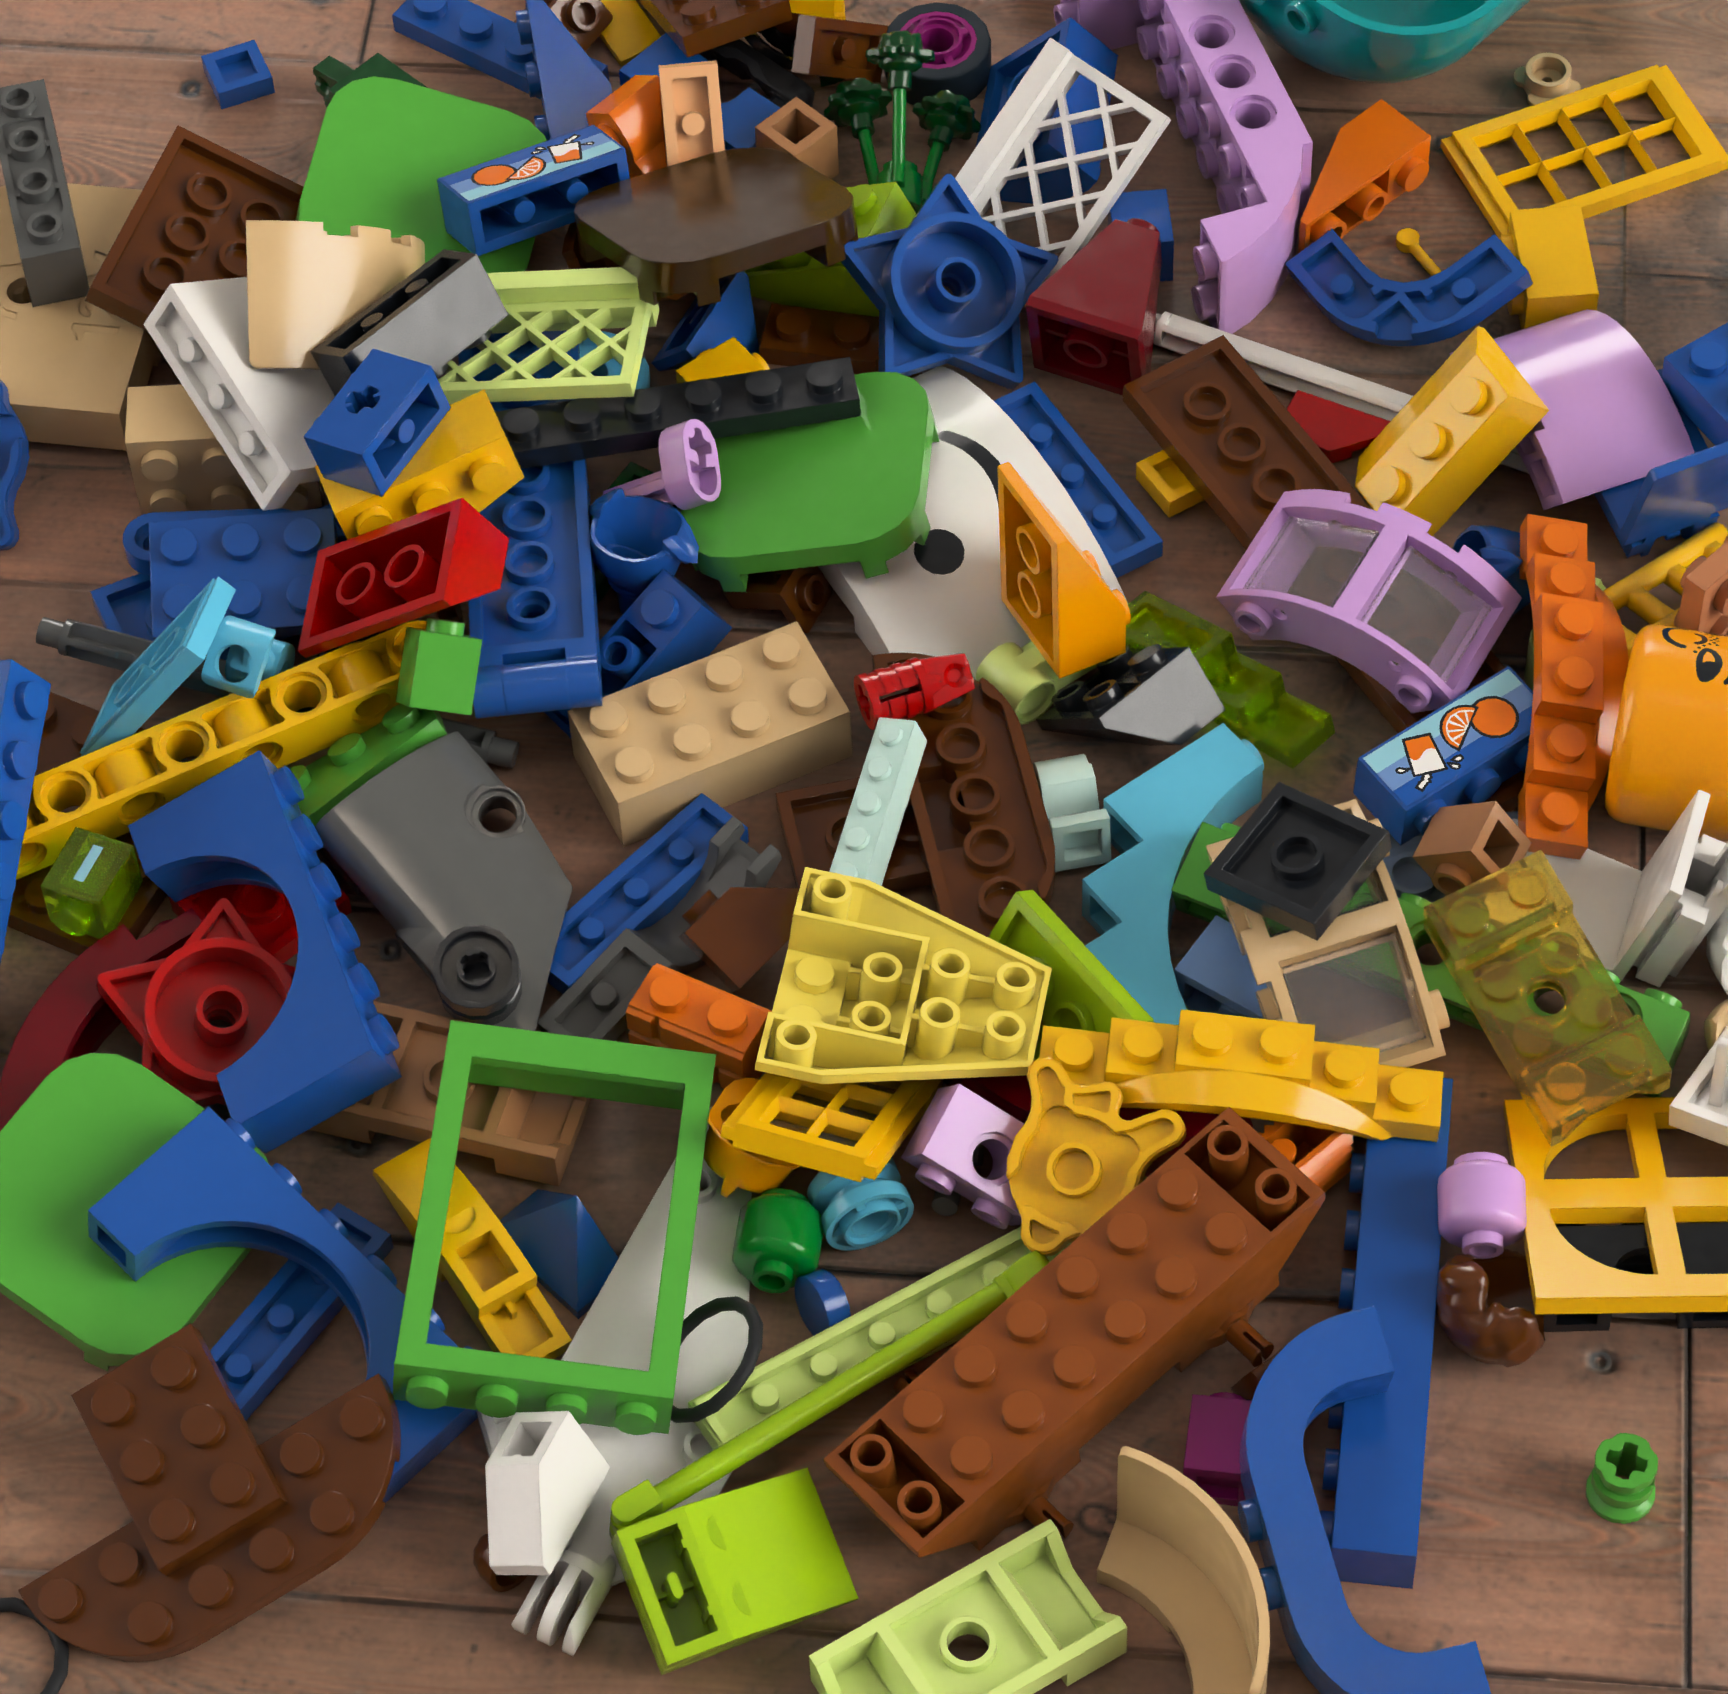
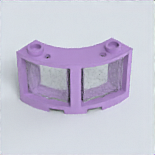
[1216,489,1522,713]

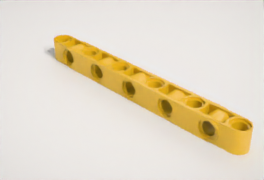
[16,620,427,880]

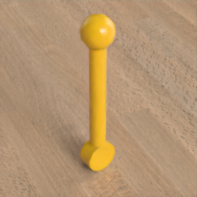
[1396,228,1441,276]

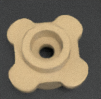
[1513,53,1581,106]

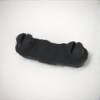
[699,39,815,108]

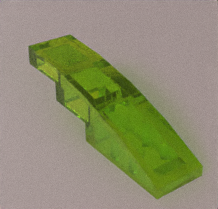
[1126,591,1336,769]

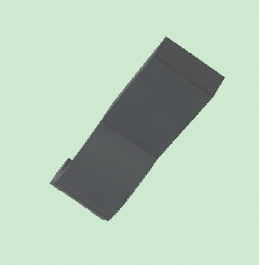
[537,816,782,1041]

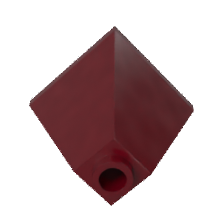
[1025,218,1162,396]

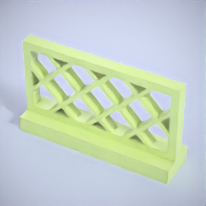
[438,267,660,404]

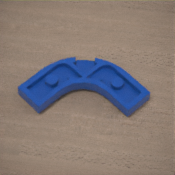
[1285,229,1533,346]

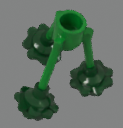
[824,30,981,214]

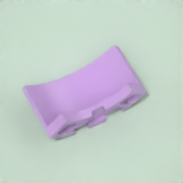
[1449,309,1694,510]

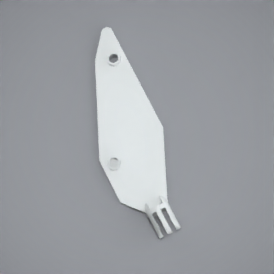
[511,1106,752,1656]

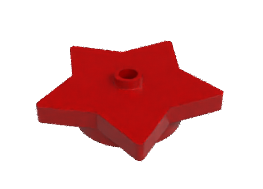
[96,898,296,1107]

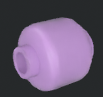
[1437,1152,1527,1259]

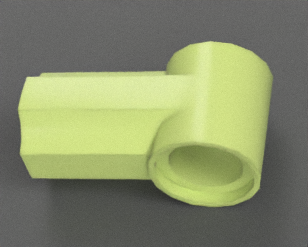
[975,641,1097,725]

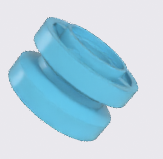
[807,1157,914,1251]

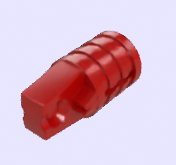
[854,653,975,730]

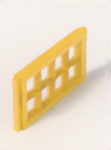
[1440,65,1728,237]

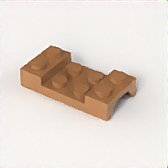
[309,1001,592,1187]

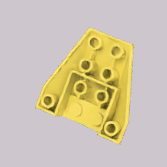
[755,867,1052,1084]

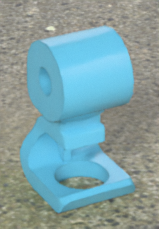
[201,616,295,698]

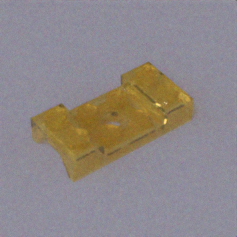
[1424,850,1672,1147]

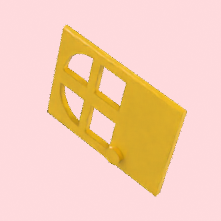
[1503,1097,1728,1314]

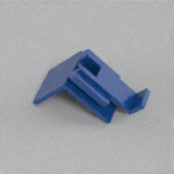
[1594,368,1728,558]

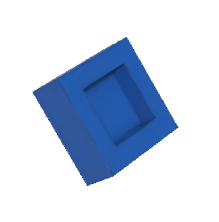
[201,40,275,109]

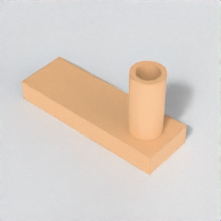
[658,60,725,167]

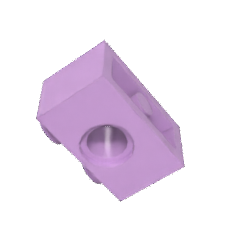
[901,1084,1024,1229]

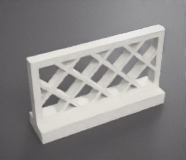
[955,38,1171,308]

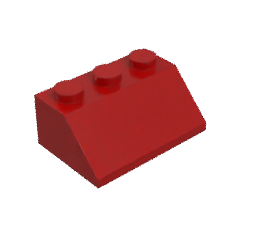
[298,498,509,658]

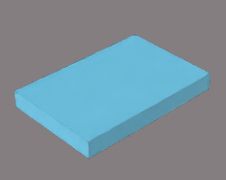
[80,576,236,757]

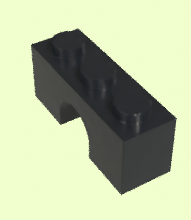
[1543,1222,1728,1332]

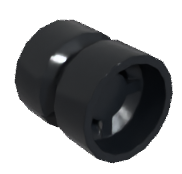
[433,925,522,1025]

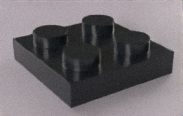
[1204,782,1392,941]

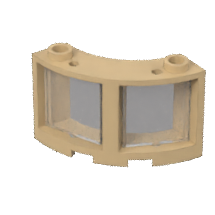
[1206,799,1450,1068]

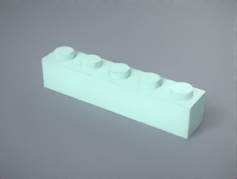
[829,717,927,886]

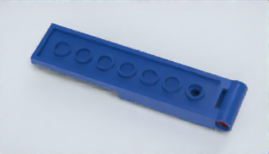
[458,330,603,719]

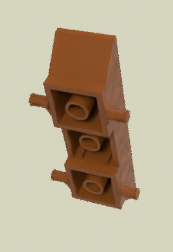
[823,1107,1326,1558]

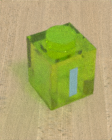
[40,827,143,939]

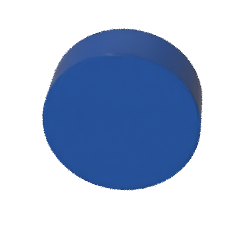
[794,1269,851,1336]

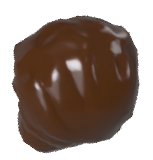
[1436,1249,1545,1367]

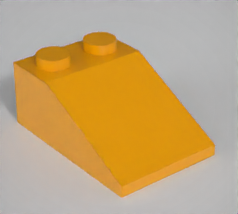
[997,462,1131,679]

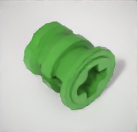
[1586,1433,1658,1524]

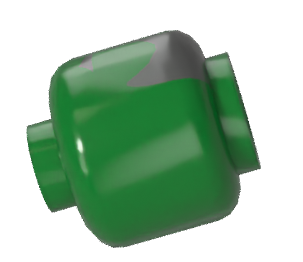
[732,1188,824,1293]

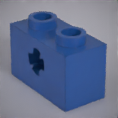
[304,348,451,497]

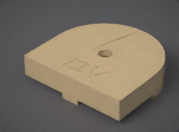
[0,183,162,451]

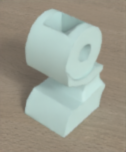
[1033,754,1111,872]

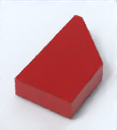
[1287,390,1391,463]

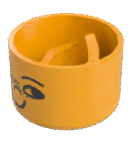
[1605,624,1728,842]

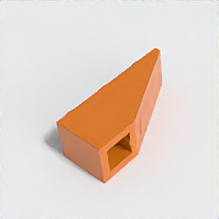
[1298,99,1431,253]

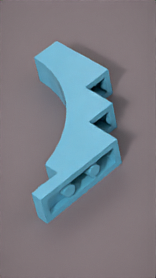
[1082,723,1264,1025]

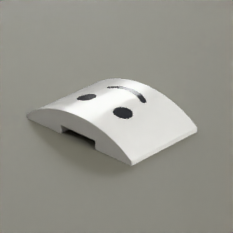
[818,366,1129,680]

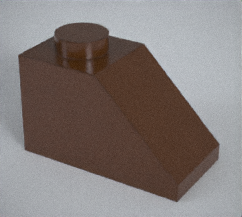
[679,887,800,992]

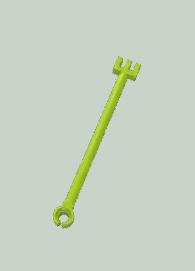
[609,1251,1050,1540]

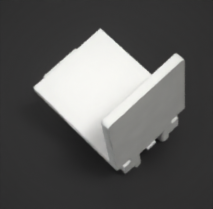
[1478,789,1728,987]

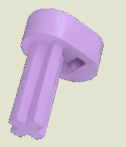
[603,419,721,510]

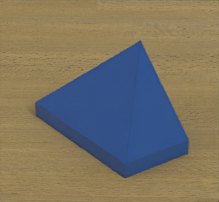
[652,271,760,371]
[500,1189,619,1319]

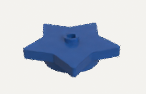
[841,174,1059,390]

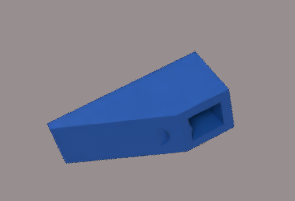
[515,0,612,141]
[545,569,732,738]

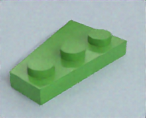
[289,704,447,826]

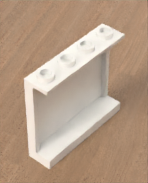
[143,277,335,511]

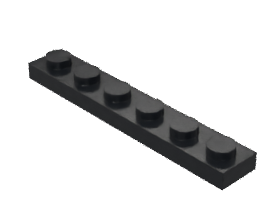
[495,357,861,469]

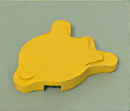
[1006,1057,1186,1257]

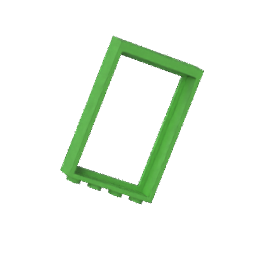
[392,1020,716,1435]

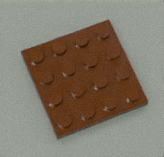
[85,125,304,331]

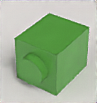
[396,618,482,715]

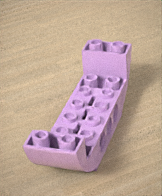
[1053,0,1313,334]

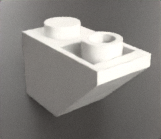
[485,1411,610,1575]

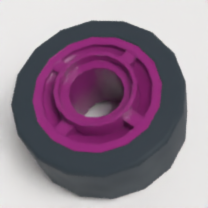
[884,2,991,106]

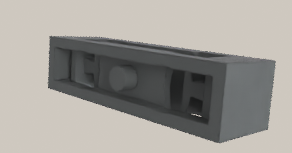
[0,79,90,307]

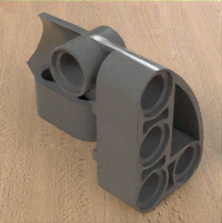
[315,731,573,1031]

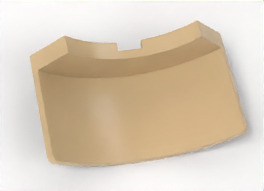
[246,220,425,370]
[1097,1446,1270,1694]

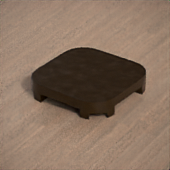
[574,147,858,306]

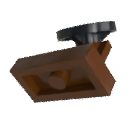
[744,13,888,83]

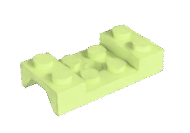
[809,1519,1127,1694]

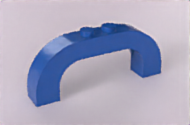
[1238,1306,1491,1694]

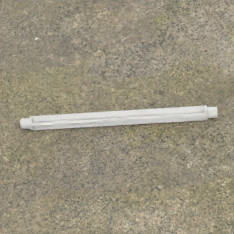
[1153,311,1529,474]

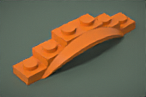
[1518,514,1628,860]

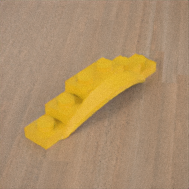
[1039,1009,1443,1142]

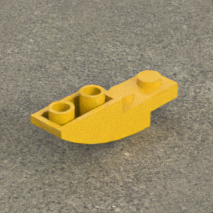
[373,1138,572,1359]

